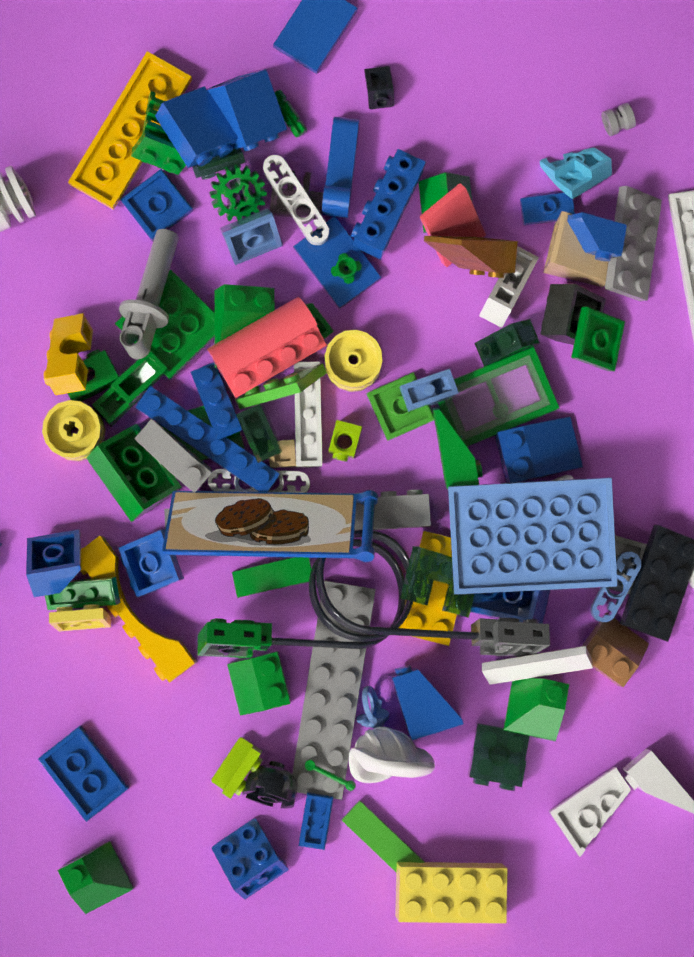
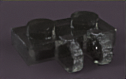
[270,171,324,220]

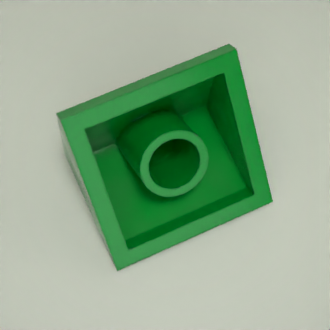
[418,172,472,233]

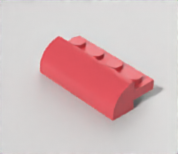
[207,297,327,398]

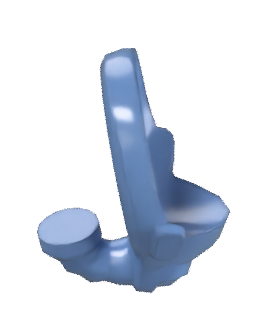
[356,686,389,728]

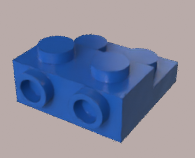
[118,529,184,597]

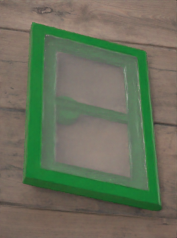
[438,346,560,447]

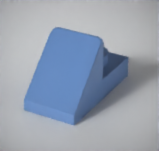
[399,369,459,412]

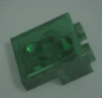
[468,723,529,791]

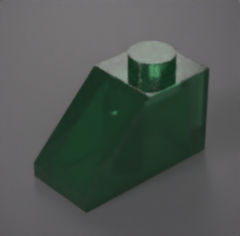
[236,404,282,463]

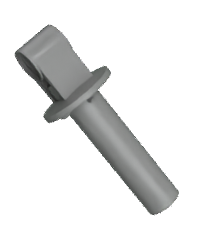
[119,229,179,359]

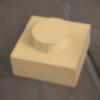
[268,440,296,468]

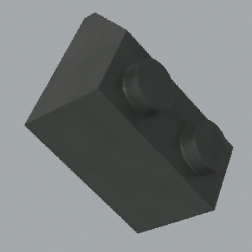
[540,284,606,345]

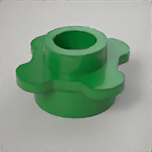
[331,253,362,284]

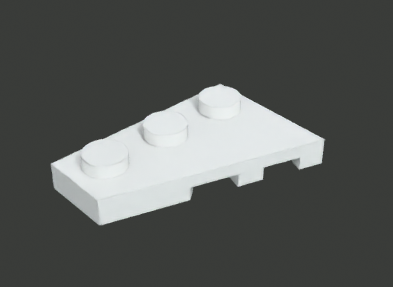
[549,767,631,857]

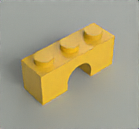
[43,313,93,395]

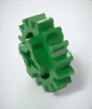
[209,164,267,221]

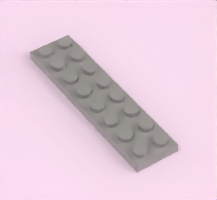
[292,581,376,800]

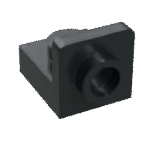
[364,66,394,110]

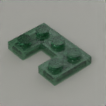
[400,546,475,618]

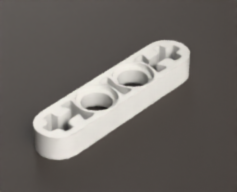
[263,155,329,245]
[208,469,310,493]

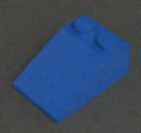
[494,417,583,483]
[458,590,550,624]

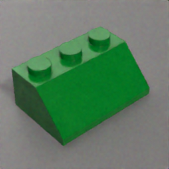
[86,423,182,522]

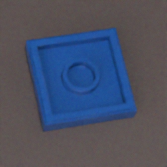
[120,169,193,242]

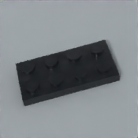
[620,525,694,642]

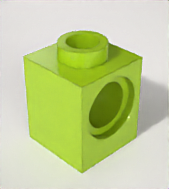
[328,420,362,462]

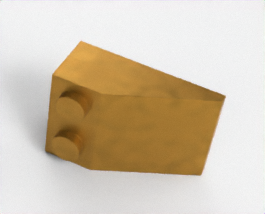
[424,236,518,278]

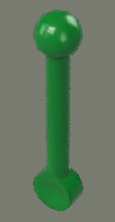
[305,759,356,791]

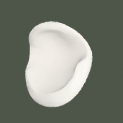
[349,727,435,783]

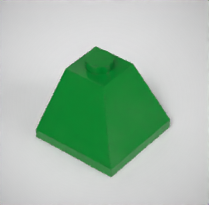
[503,678,569,741]
[57,841,134,914]

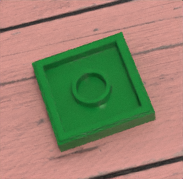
[571,307,625,371]

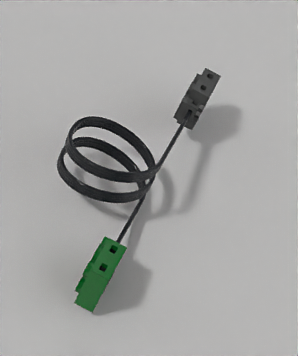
[197,530,550,658]

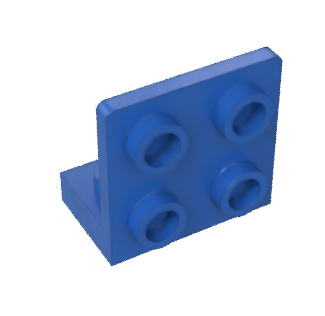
[212,818,289,900]

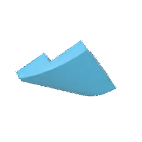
[540,147,612,199]

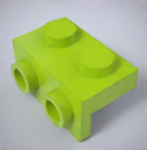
[211,737,263,799]

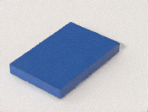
[273,0,357,74]
[293,216,381,309]
[38,725,129,822]

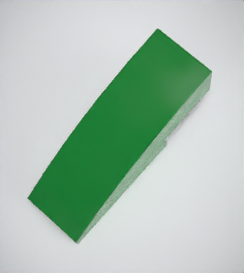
[92,351,168,427]
[232,557,311,598]

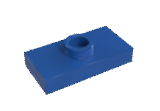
[520,193,575,225]
[298,792,333,850]

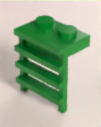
[131,91,186,175]

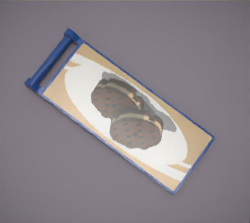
[162,490,378,562]

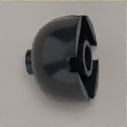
[242,761,297,809]

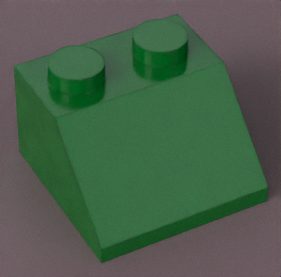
[227,651,291,716]

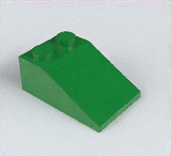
[215,284,275,368]
[432,407,483,490]

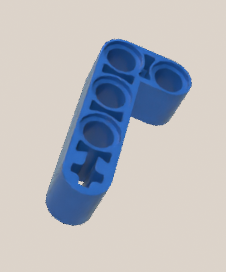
[322,116,359,218]

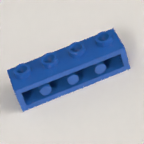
[351,149,426,260]

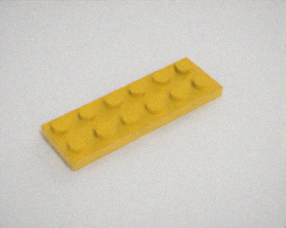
[68,51,192,210]

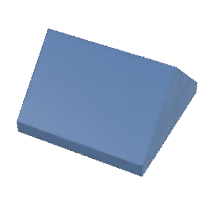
[220,208,283,265]

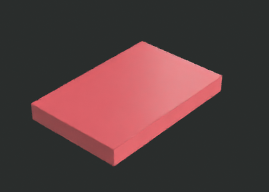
[420,183,486,267]

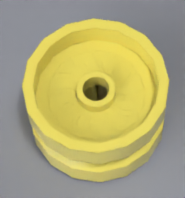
[325,330,383,392]
[42,400,106,461]

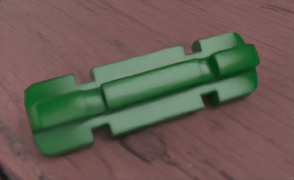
[274,90,307,138]

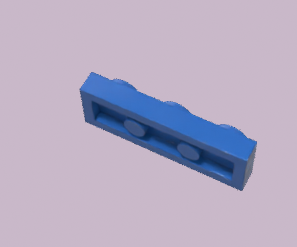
[190,362,242,440]

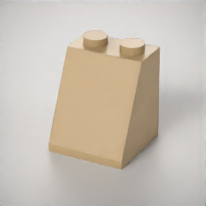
[543,211,609,287]

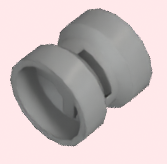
[601,103,636,136]

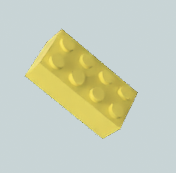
[395,862,507,923]

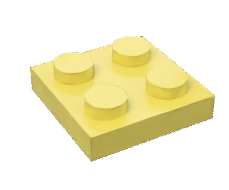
[49,605,111,632]

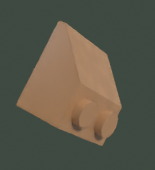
[582,612,649,687]

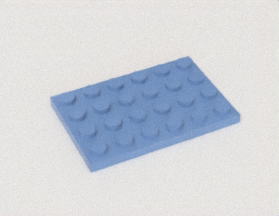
[448,477,617,594]

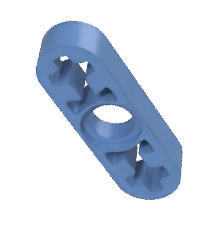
[590,552,641,622]

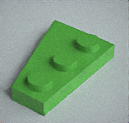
[236,363,327,409]

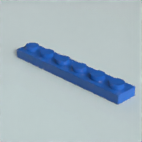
[135,386,280,492]

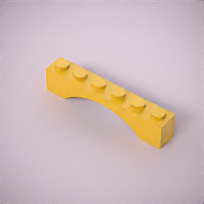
[80,536,197,683]

